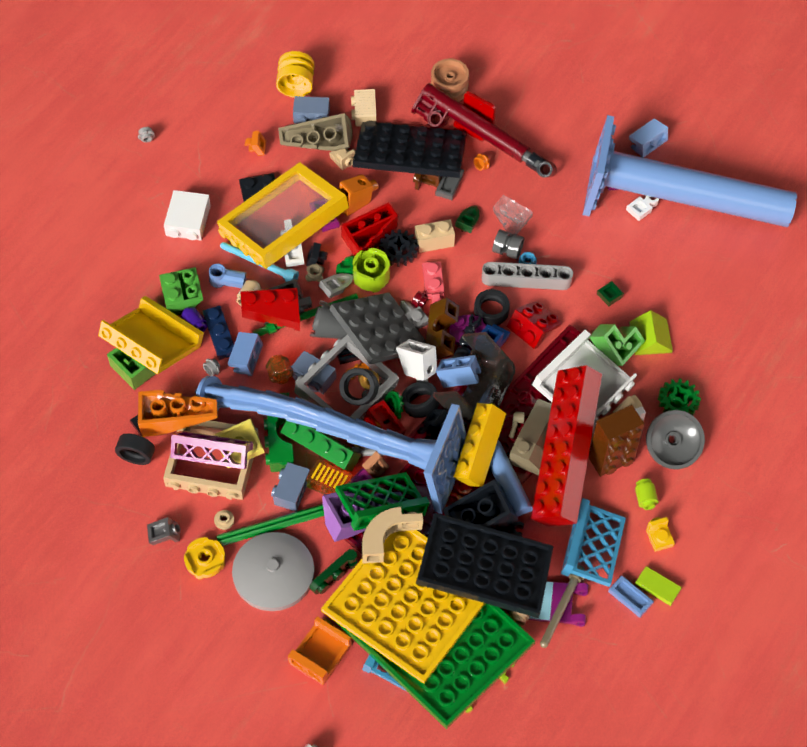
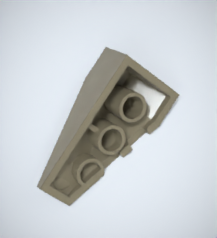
[278,113,353,151]
[509,399,552,475]

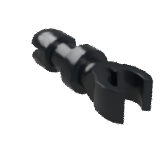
[459,314,482,347]

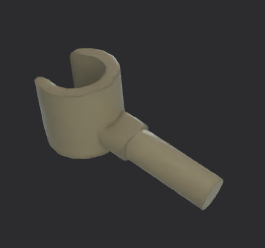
[509,412,524,438]

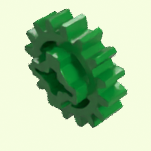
[658,378,701,416]

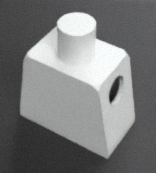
[396,339,437,382]

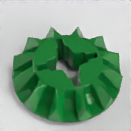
[384,391,404,419]

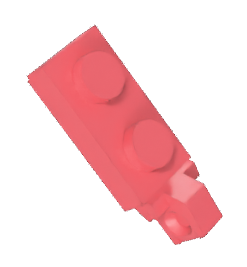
[422,261,444,304]

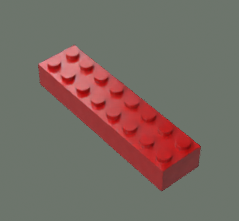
[531,365,602,527]

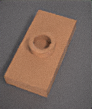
[362,451,389,479]

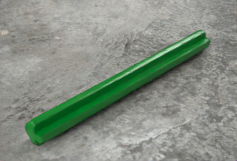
[217,504,324,546]

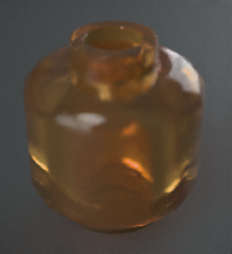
[266,355,293,384]

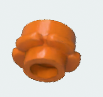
[474,153,490,171]

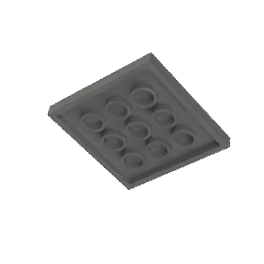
[329,292,426,364]

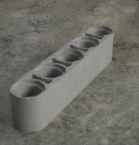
[481,262,573,290]

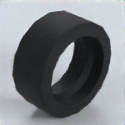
[474,289,510,326]
[339,368,379,405]
[402,381,440,418]
[115,433,155,465]

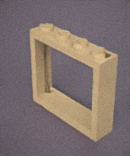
[163,420,259,500]

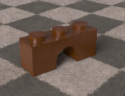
[425,298,460,361]

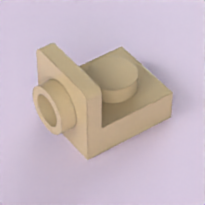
[329,148,355,170]

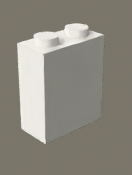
[164,190,211,240]

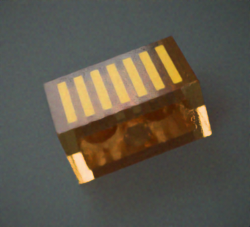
[306,459,353,495]

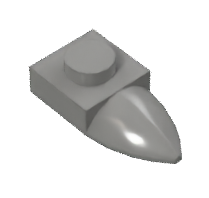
[318,273,353,298]
[400,300,429,330]

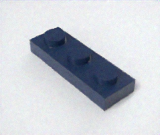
[202,306,234,360]

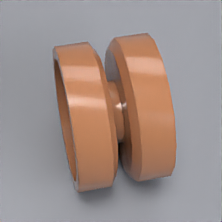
[431,58,469,102]

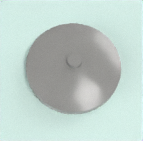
[232,532,314,611]

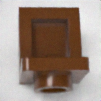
[413,174,441,190]

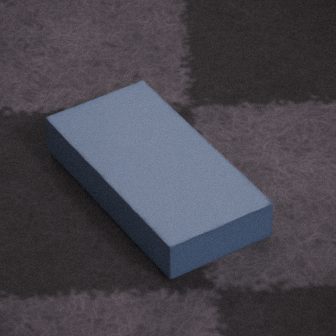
[608,575,654,618]

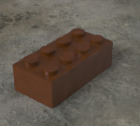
[588,405,644,476]

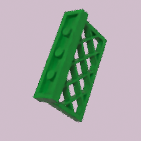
[335,472,430,531]

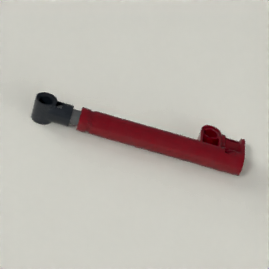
[411,83,557,177]

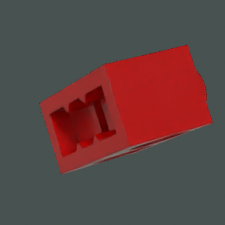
[364,400,406,435]

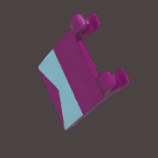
[529,581,588,627]

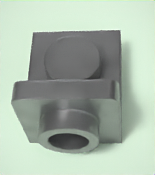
[147,517,181,545]

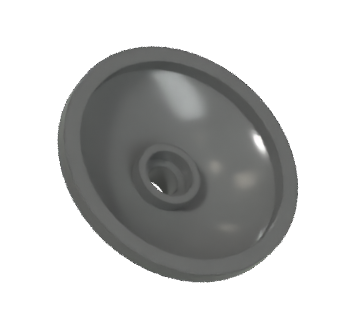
[646,410,705,469]

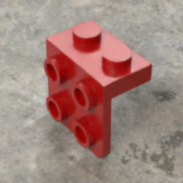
[453,91,496,142]
[506,302,562,349]

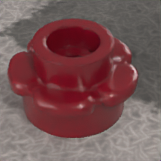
[412,291,428,308]

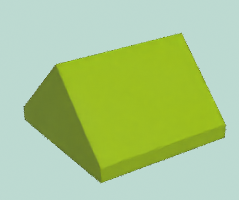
[629,310,673,355]

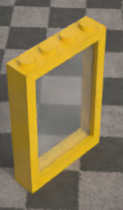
[217,162,349,269]

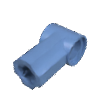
[209,264,246,288]

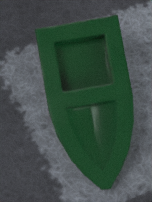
[455,206,480,233]

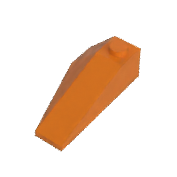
[138,390,218,437]

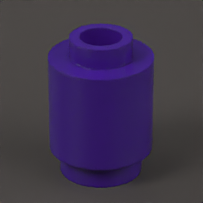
[181,307,207,332]

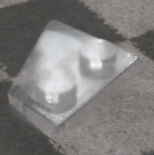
[493,195,533,236]

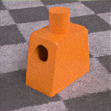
[339,175,378,217]

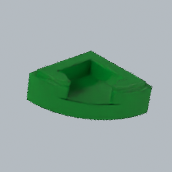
[336,256,354,275]

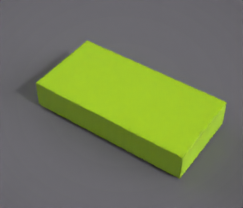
[635,566,682,606]

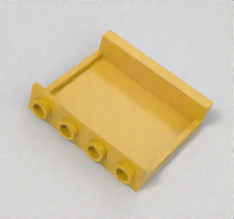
[98,296,204,374]

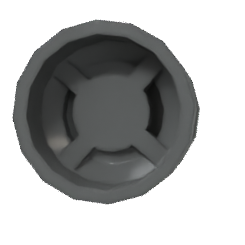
[492,229,525,260]

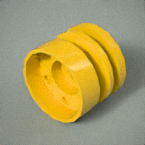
[276,51,314,97]

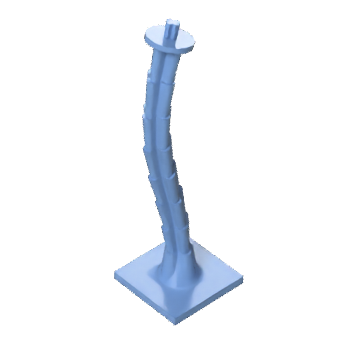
[195,376,466,514]

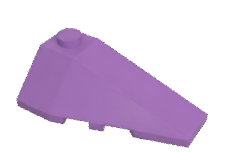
[322,491,402,542]

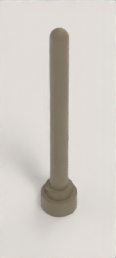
[540,565,586,648]

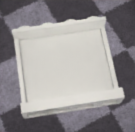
[532,330,637,424]

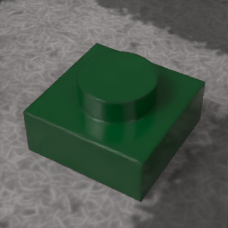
[597,281,624,307]

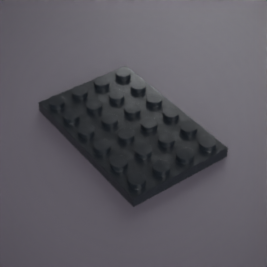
[353,121,467,178]
[416,513,553,618]

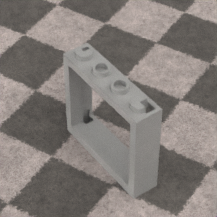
[294,334,399,420]

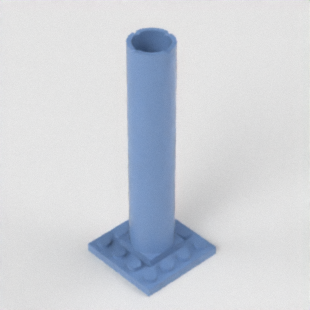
[582,115,797,227]

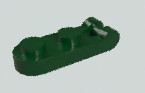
[309,549,357,595]

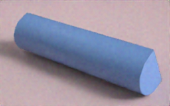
[489,440,533,517]

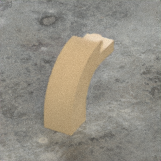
[362,507,423,563]

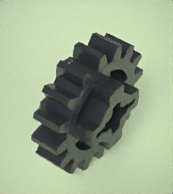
[379,229,419,267]

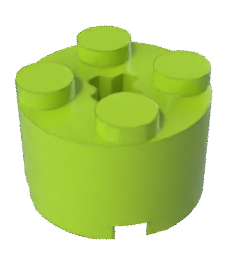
[353,248,390,293]

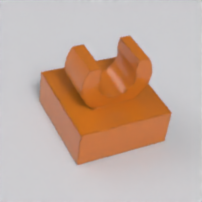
[245,130,266,156]

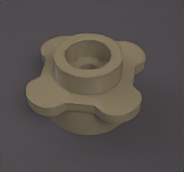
[305,264,325,282]

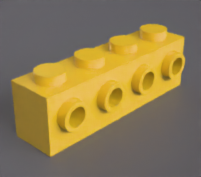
[453,403,506,487]

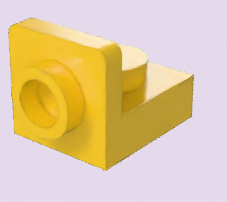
[646,517,675,552]

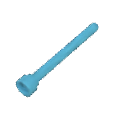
[220,242,299,282]

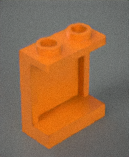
[288,616,352,685]

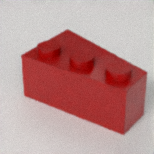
[341,202,398,256]
[240,288,300,331]

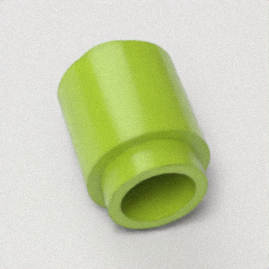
[635,479,659,510]

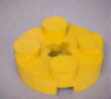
[184,537,225,579]

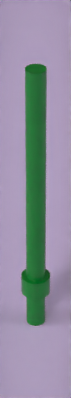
[252,293,358,336]

